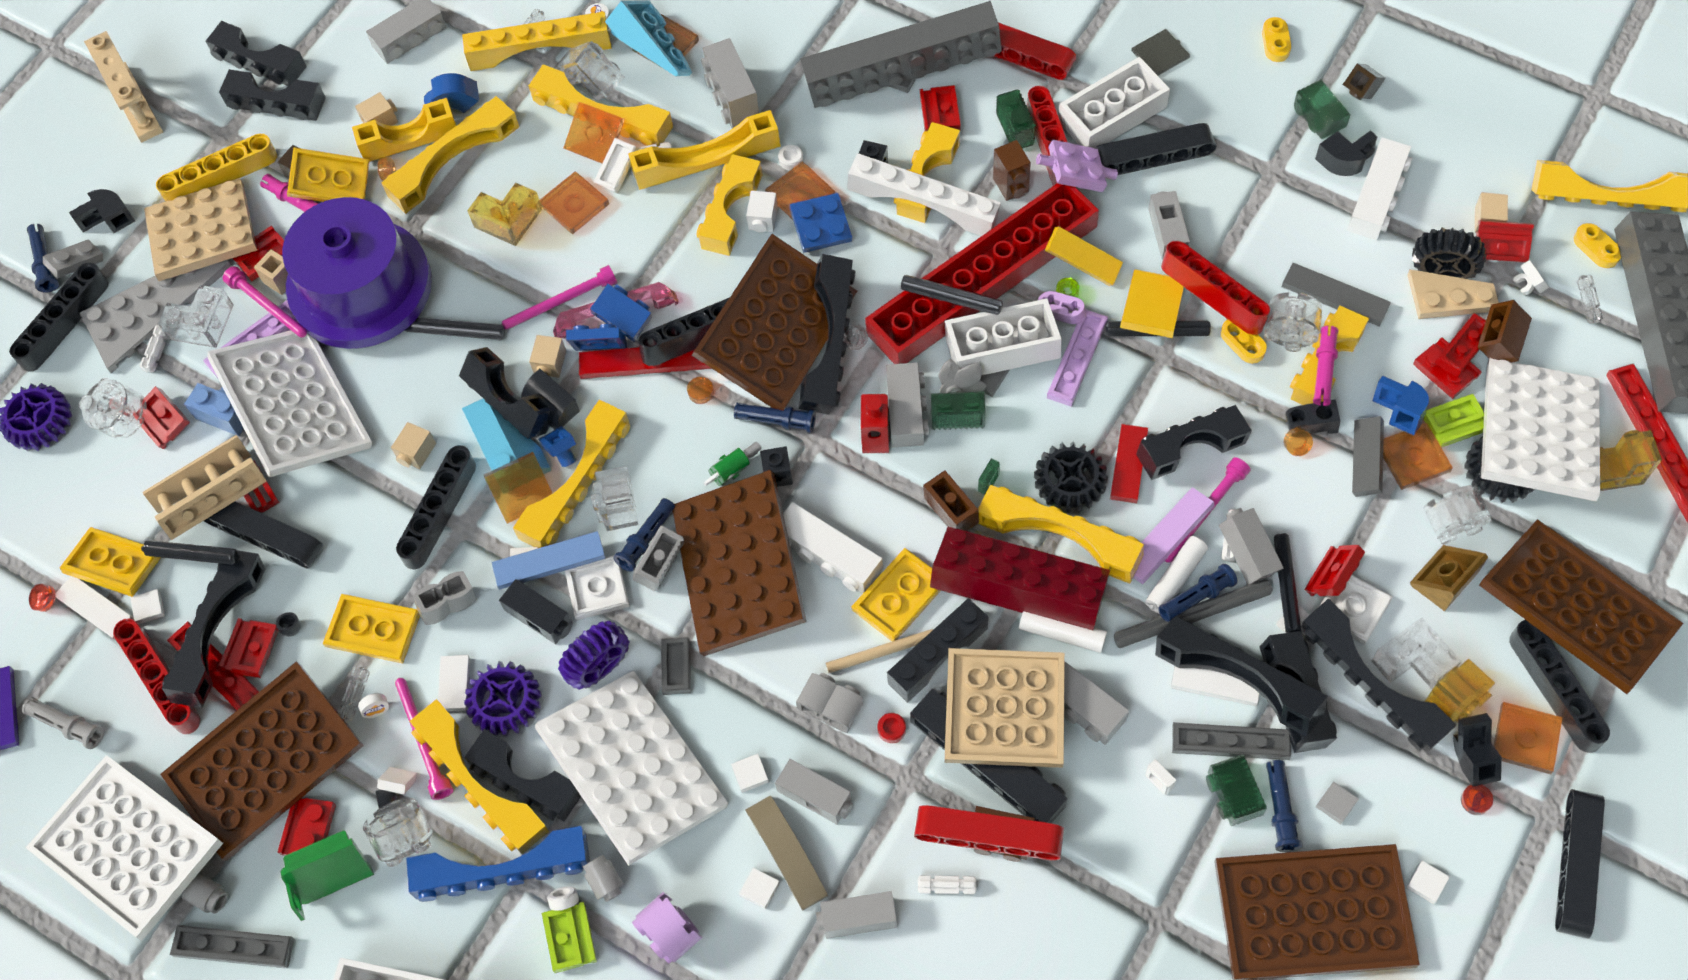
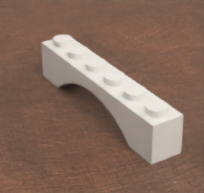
[847,153,1001,236]

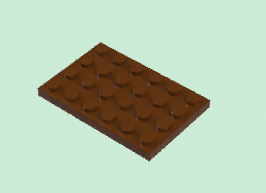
[692,234,858,411]
[673,470,807,656]
[1479,519,1684,694]
[160,661,364,861]
[1214,844,1420,980]

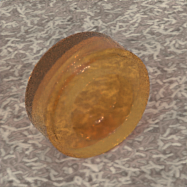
[378,157,396,181]
[687,377,714,404]
[1283,428,1313,456]

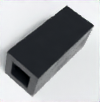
[499,579,573,644]

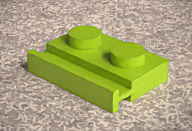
[1423,394,1484,448]
[541,902,597,973]

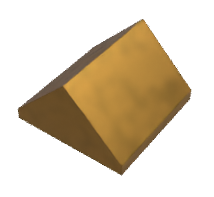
[1410,545,1488,612]

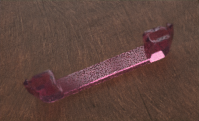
[553,282,679,338]

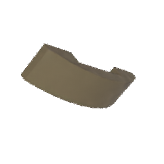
[745,795,828,911]

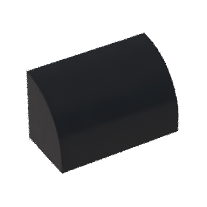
[521,368,580,430]

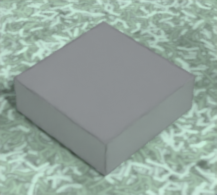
[1316,781,1359,825]

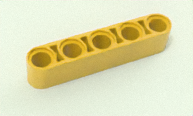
[156,133,278,201]

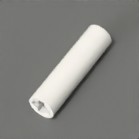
[1145,536,1208,614]
[1019,611,1107,653]

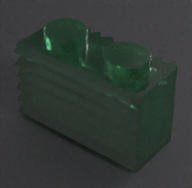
[1294,79,1351,139]
[996,89,1036,149]
[931,391,986,431]
[1206,754,1267,826]

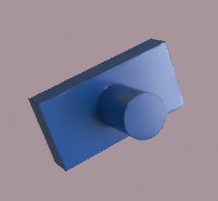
[539,426,576,467]

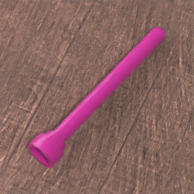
[501,265,617,330]
[223,266,307,338]
[1165,457,1251,563]
[395,678,454,800]

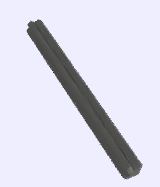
[1113,579,1273,648]

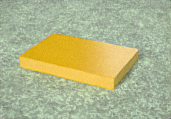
[287,148,370,202]
[1120,269,1184,338]
[60,527,161,597]
[851,548,941,641]
[323,594,420,664]

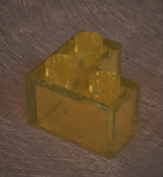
[467,182,542,246]
[1600,430,1662,491]
[1424,659,1495,723]

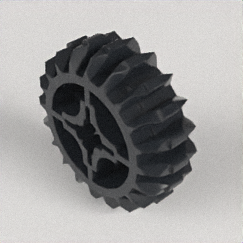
[1412,227,1487,279]
[1464,436,1535,504]
[1034,441,1108,513]

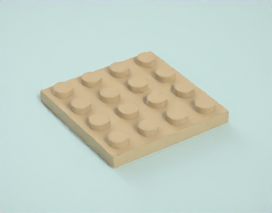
[144,178,257,281]
[945,648,1065,768]

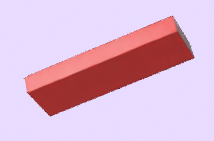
[1435,313,1486,378]
[1110,424,1148,504]

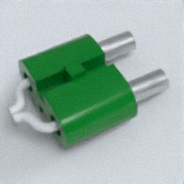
[704,441,762,486]

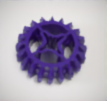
[0,383,73,452]
[558,620,630,690]
[464,661,542,737]

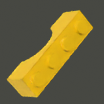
[352,98,457,162]
[894,122,960,223]
[697,154,763,256]
[1290,305,1369,405]

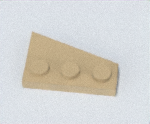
[1407,269,1499,319]

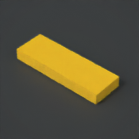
[1045,226,1123,286]

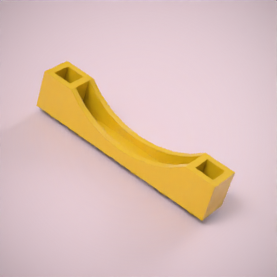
[462,11,612,71]
[528,64,673,146]
[381,96,519,214]
[628,110,781,190]
[1531,160,1688,212]
[513,400,630,548]
[978,485,1144,584]
[409,699,549,855]

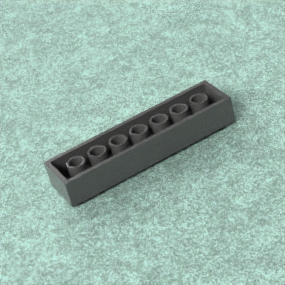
[800,1,1001,108]
[1614,212,1688,413]

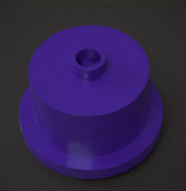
[282,197,432,349]

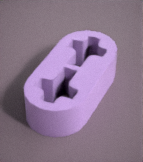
[1038,291,1086,324]

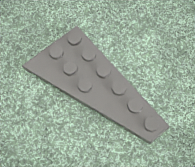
[80,260,232,373]

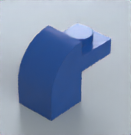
[424,73,479,113]
[1372,376,1429,435]

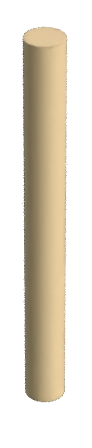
[825,629,933,673]

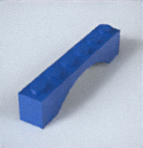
[406,826,590,902]

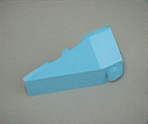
[605,0,692,77]
[462,399,552,493]

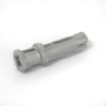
[22,697,104,750]

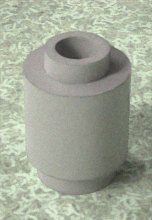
[583,855,624,902]
[182,873,228,914]

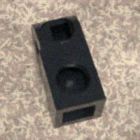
[1285,399,1340,436]

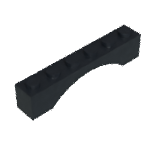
[798,254,856,415]
[162,550,265,708]
[1301,598,1456,753]
[1155,616,1328,737]

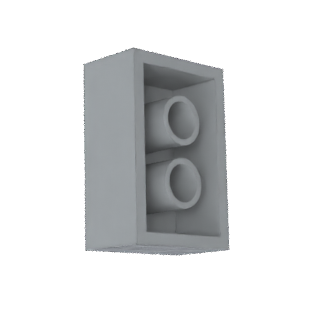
[701,38,759,129]

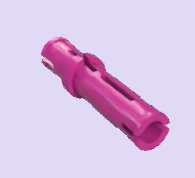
[260,174,319,212]
[1313,326,1339,406]

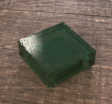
[978,458,1000,495]

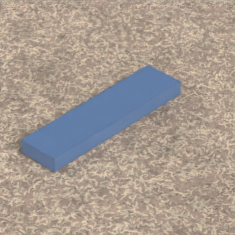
[492,531,606,590]

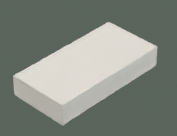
[594,138,639,194]
[438,655,471,712]

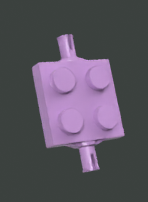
[1036,140,1118,192]

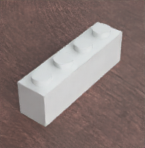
[1347,137,1412,240]
[783,502,883,593]

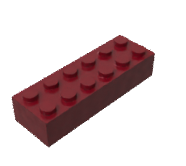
[930,526,1110,631]

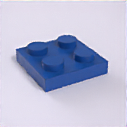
[789,193,853,253]
[566,324,627,351]

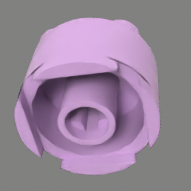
[632,891,703,964]

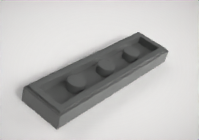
[1281,263,1391,327]
[1172,722,1291,760]
[170,925,294,968]

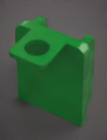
[280,831,374,921]

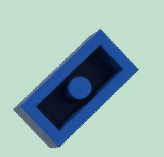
[590,284,652,342]

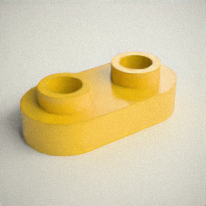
[1262,17,1291,62]
[1574,223,1621,268]
[1221,319,1267,364]

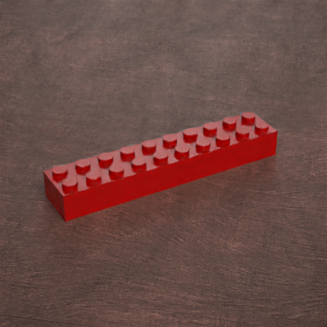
[865,183,1099,364]

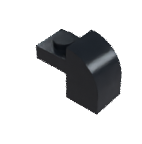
[1315,130,1378,176]
[69,189,135,234]
[1453,713,1502,787]

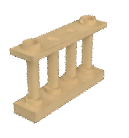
[84,31,163,143]
[142,435,267,540]

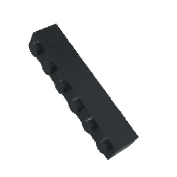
[910,688,1068,823]

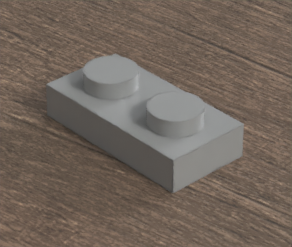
[43,239,103,278]

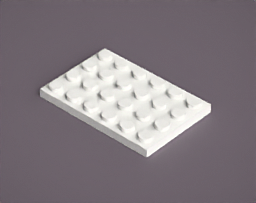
[208,330,372,477]
[1481,358,1600,501]
[535,671,728,866]
[26,755,223,941]

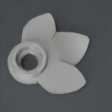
[939,359,987,403]

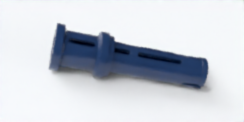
[27,224,59,293]
[734,402,816,434]
[613,498,675,572]
[1158,563,1238,622]
[1266,760,1303,852]

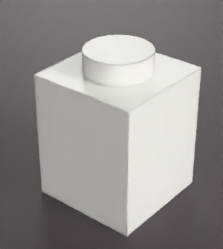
[746,191,778,232]

